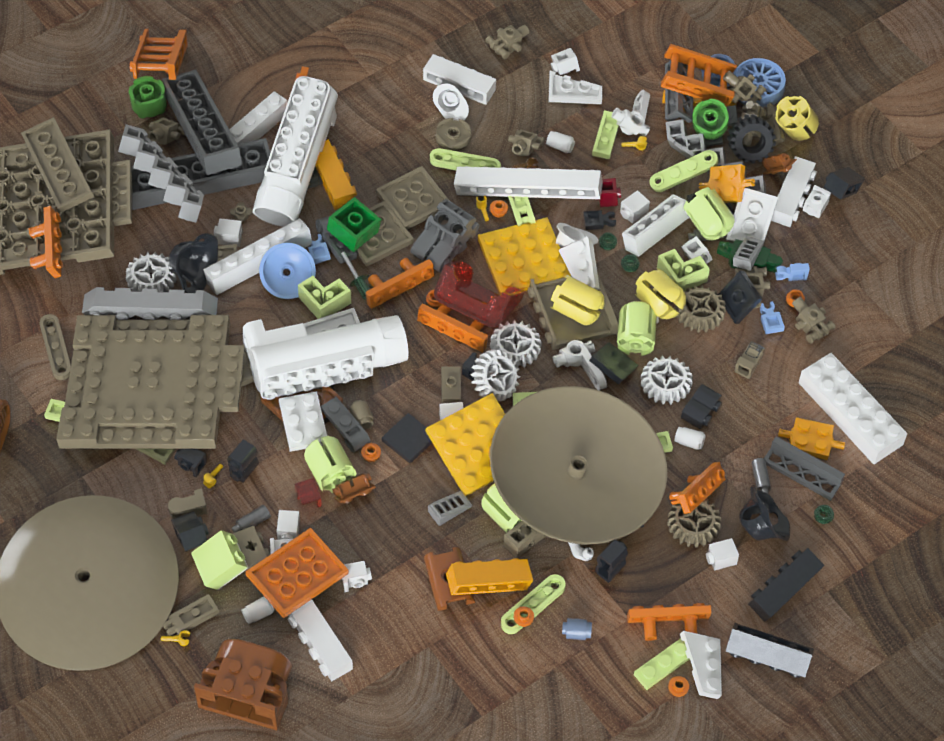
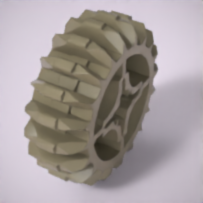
[675,285,726,333]
[667,499,721,548]

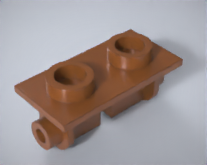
[762,153,797,175]
[332,473,376,504]

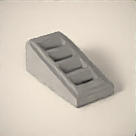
[733,236,764,271]
[428,491,472,526]

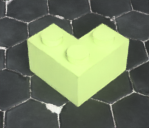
[657,249,710,292]
[298,276,351,319]

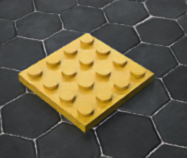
[478,217,571,297]
[425,393,505,496]

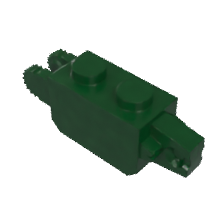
[717,239,783,273]

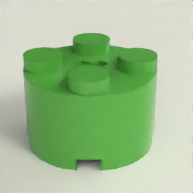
[129,76,167,119]
[692,99,729,140]

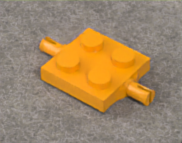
[699,164,755,203]
[778,417,845,460]

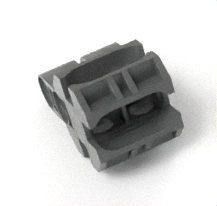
[410,199,480,273]

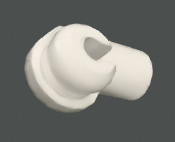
[568,542,594,561]

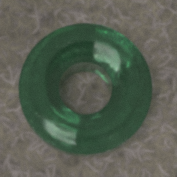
[599,232,617,250]
[621,254,640,272]
[814,505,834,524]

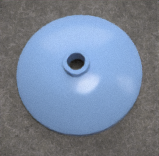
[259,243,316,299]

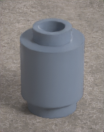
[562,618,592,640]

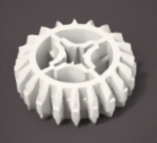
[126,252,177,293]
[490,320,541,368]
[471,350,521,401]
[641,355,693,405]

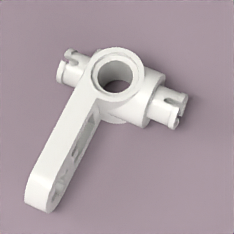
[611,90,650,136]
[552,340,607,390]

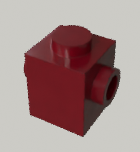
[596,178,621,207]

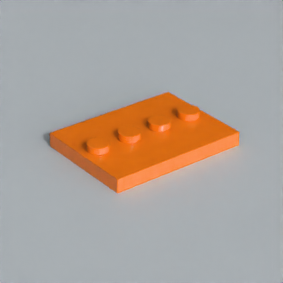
[246,528,349,618]

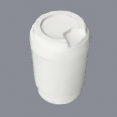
[546,131,575,153]
[674,427,706,450]
[241,597,275,624]

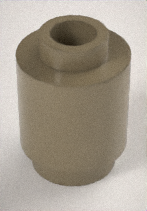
[349,400,374,430]

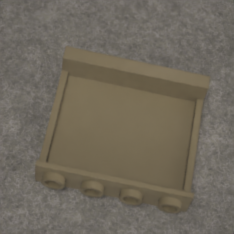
[528,272,618,350]

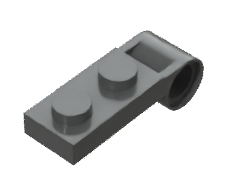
[316,216,357,264]
[321,397,371,453]

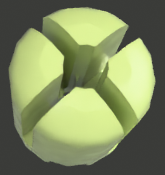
[684,187,735,241]
[617,301,657,356]
[304,436,357,493]
[481,483,522,533]

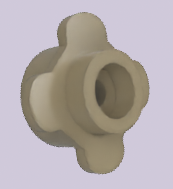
[230,202,252,221]

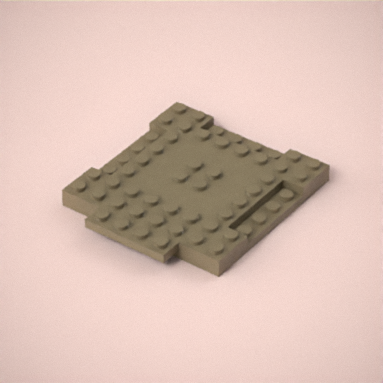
[0,129,132,275]
[57,315,245,449]

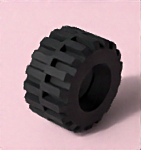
[727,114,776,164]

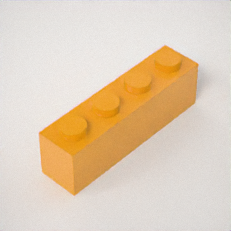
[315,139,357,210]
[446,558,533,595]

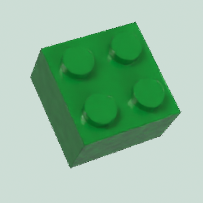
[327,197,382,252]

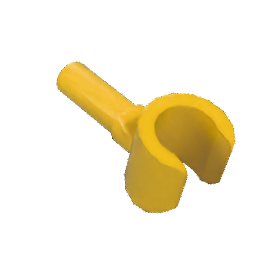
[621,136,647,150]
[476,196,489,221]
[203,464,223,489]
[161,630,190,646]

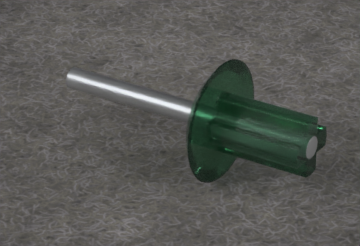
[341,251,370,299]

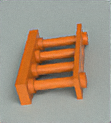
[130,29,188,80]
[661,44,737,107]

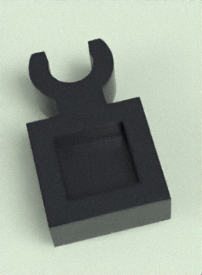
[583,210,616,230]

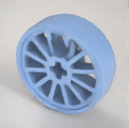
[736,58,786,107]

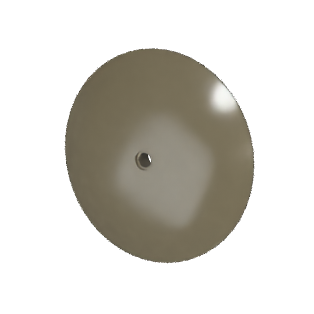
[490,386,667,544]
[0,495,179,671]

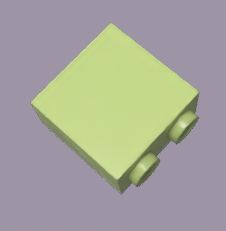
[191,530,248,590]

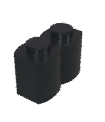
[681,384,722,430]
[227,439,259,483]
[595,539,628,583]

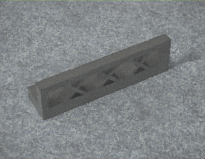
[665,61,693,123]
[764,436,845,501]

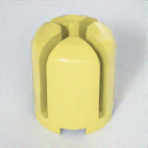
[775,96,819,141]
[635,268,686,319]
[550,275,605,325]

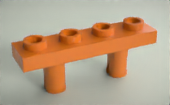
[29,206,63,278]
[365,258,435,309]
[417,301,488,353]
[669,462,726,514]
[627,603,711,641]

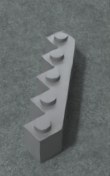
[666,119,766,194]
[118,124,204,223]
[82,287,218,320]

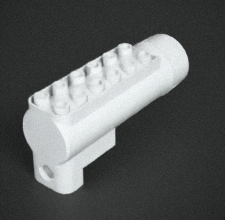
[253,76,338,227]
[243,315,408,400]

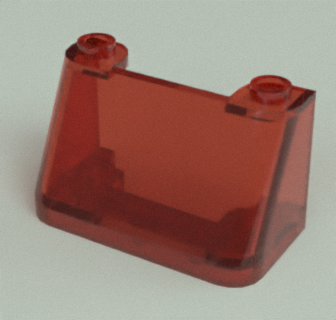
[434,260,525,327]

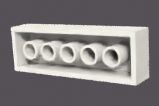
[799,353,907,464]

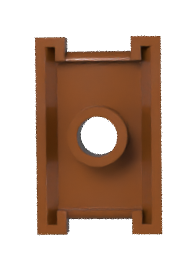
[424,547,475,611]

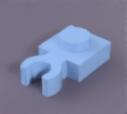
[308,234,331,264]
[775,263,810,281]
[760,302,785,334]

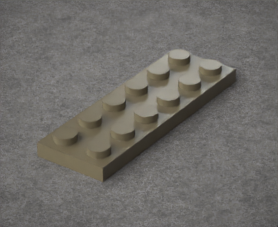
[21,117,94,213]

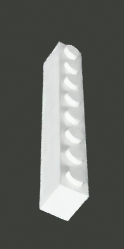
[454,166,603,199]

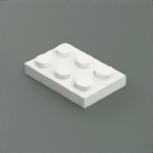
[726,188,778,245]
[279,391,327,452]

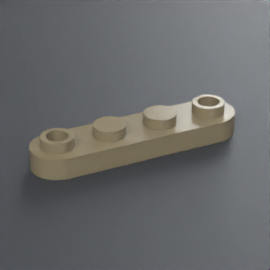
[39,314,71,380]

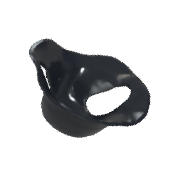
[169,233,218,293]
[739,485,790,541]

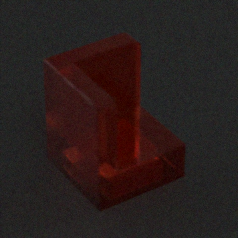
[294,478,322,507]

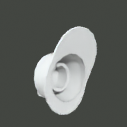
[433,84,469,121]
[556,223,599,248]

